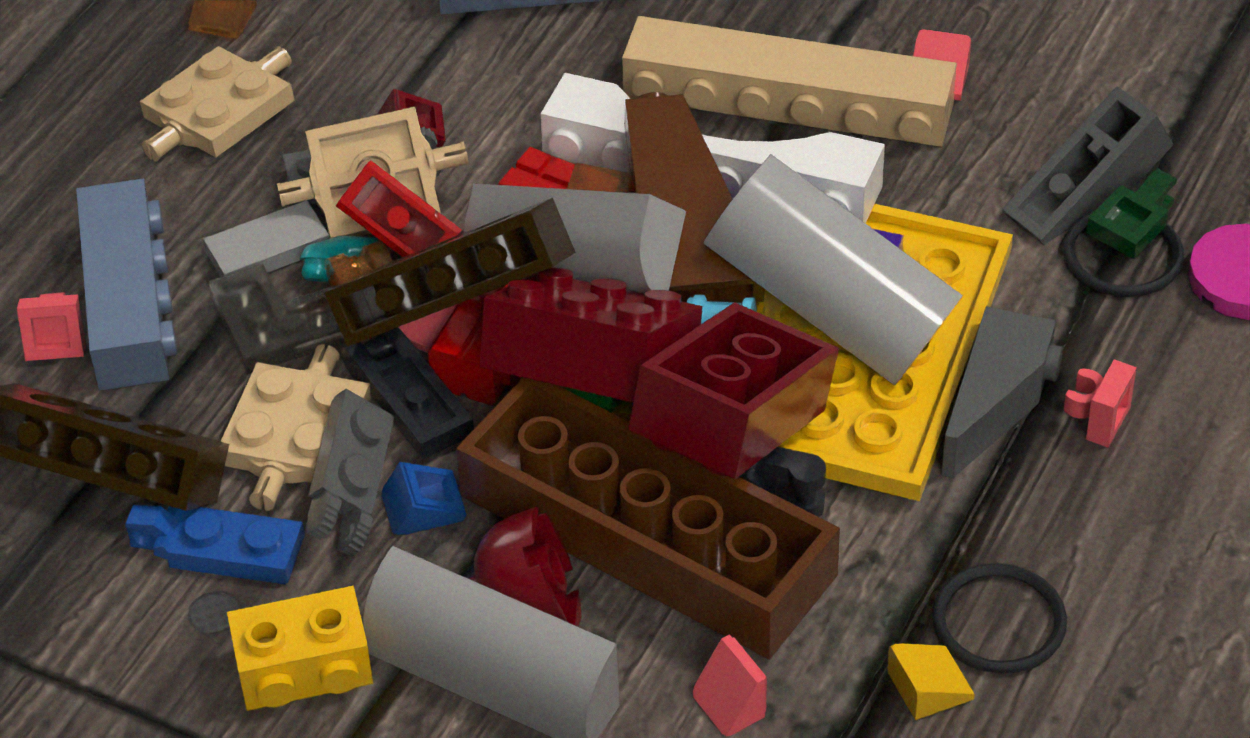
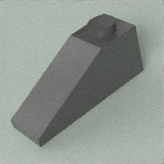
[1002,86,1174,245]
[942,306,1063,478]

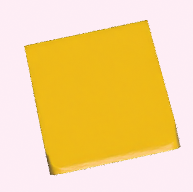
[887,643,974,720]

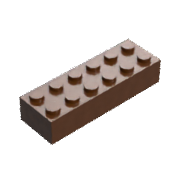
[456,377,840,660]

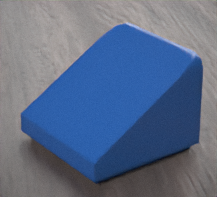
[382,462,467,535]

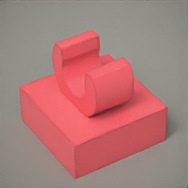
[17,292,86,361]
[1063,360,1137,448]

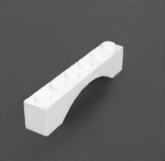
[541,73,885,223]

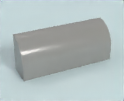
[703,154,963,385]
[464,183,686,294]
[363,546,620,738]

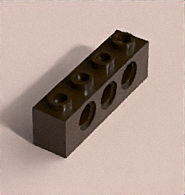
[324,197,576,347]
[0,383,229,511]

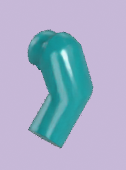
[300,236,381,282]

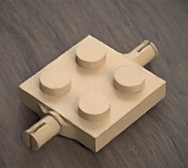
[140,46,295,162]
[277,107,469,238]
[221,344,371,511]

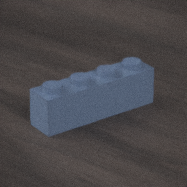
[76,178,178,391]

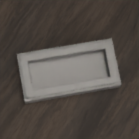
[203,200,330,288]

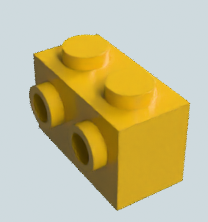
[227,585,373,711]

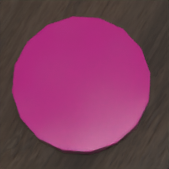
[1188,224,1250,320]

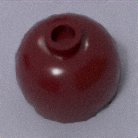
[468,507,582,627]

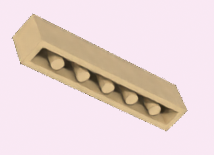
[622,16,957,147]

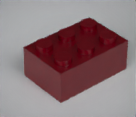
[480,267,703,402]
[628,302,839,479]

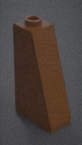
[624,92,765,303]

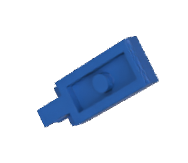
[125,505,305,585]

